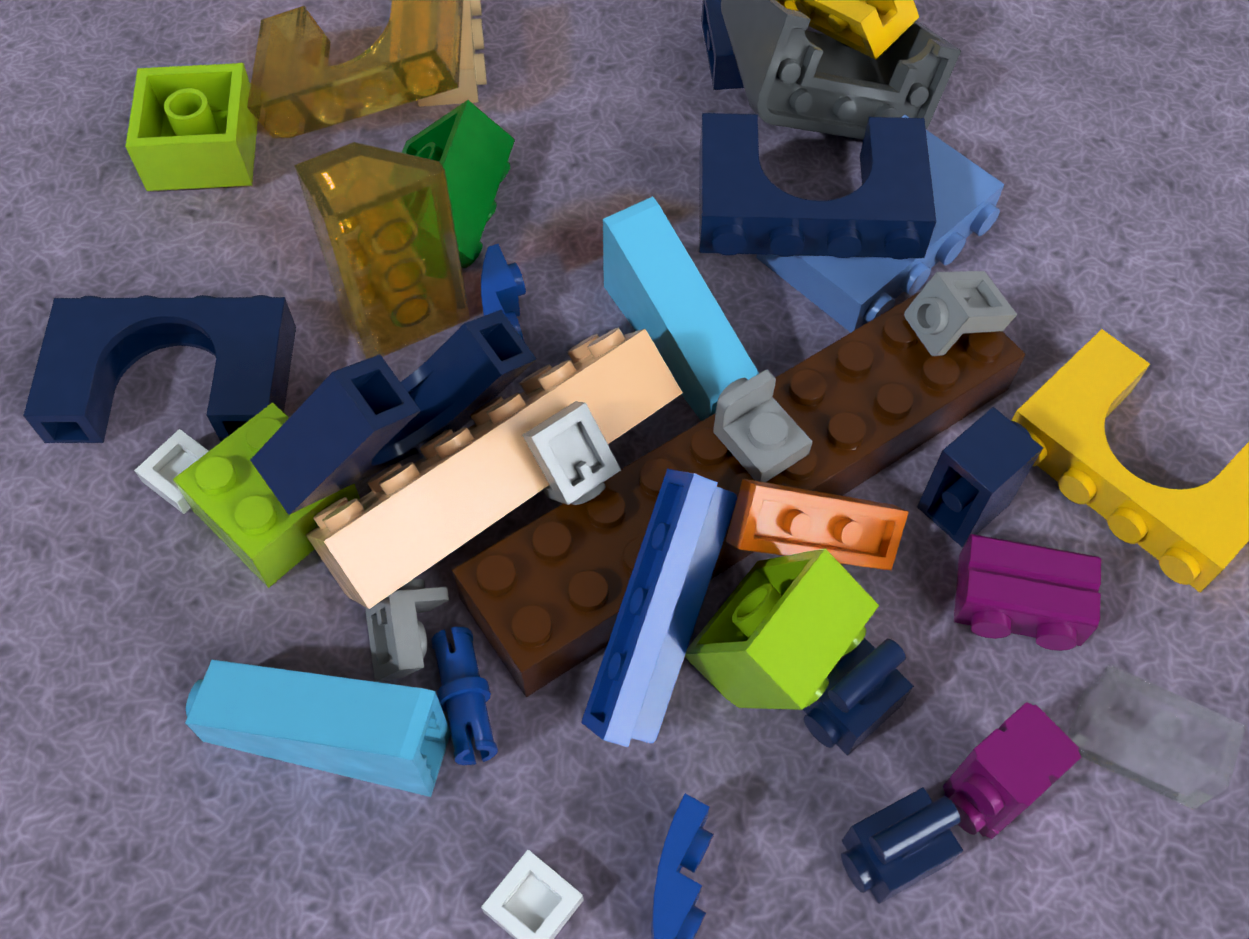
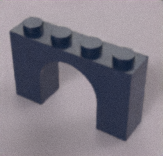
[699,113,936,260]
[23,295,296,443]
[250,310,537,515]

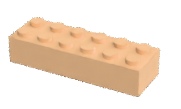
[306,327,683,609]

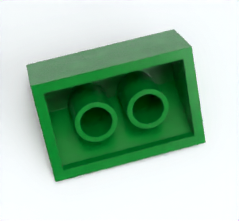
[359,100,515,276]

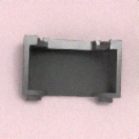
[721,0,961,139]

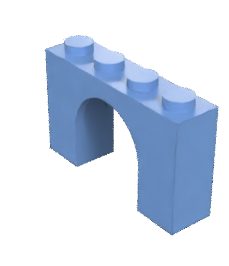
[756,115,1004,333]

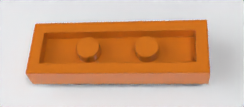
[726,479,909,571]

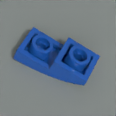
[481,244,526,340]
[651,793,714,939]

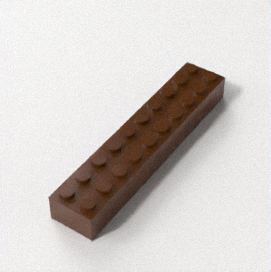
[452,291,1026,697]

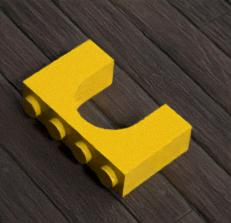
[1011,329,1249,592]

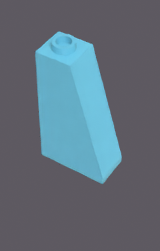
[603,196,759,421]
[185,660,451,797]

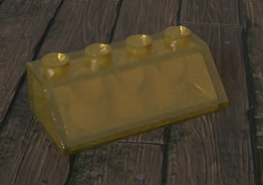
[294,142,470,359]

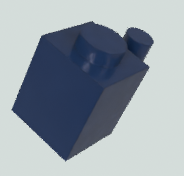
[803,638,914,756]
[841,787,963,904]

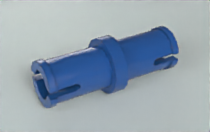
[431,627,498,765]

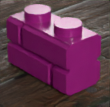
[954,534,1101,651]
[943,702,1082,839]

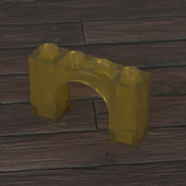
[247,0,463,138]

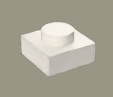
[134,429,209,514]
[481,850,584,939]

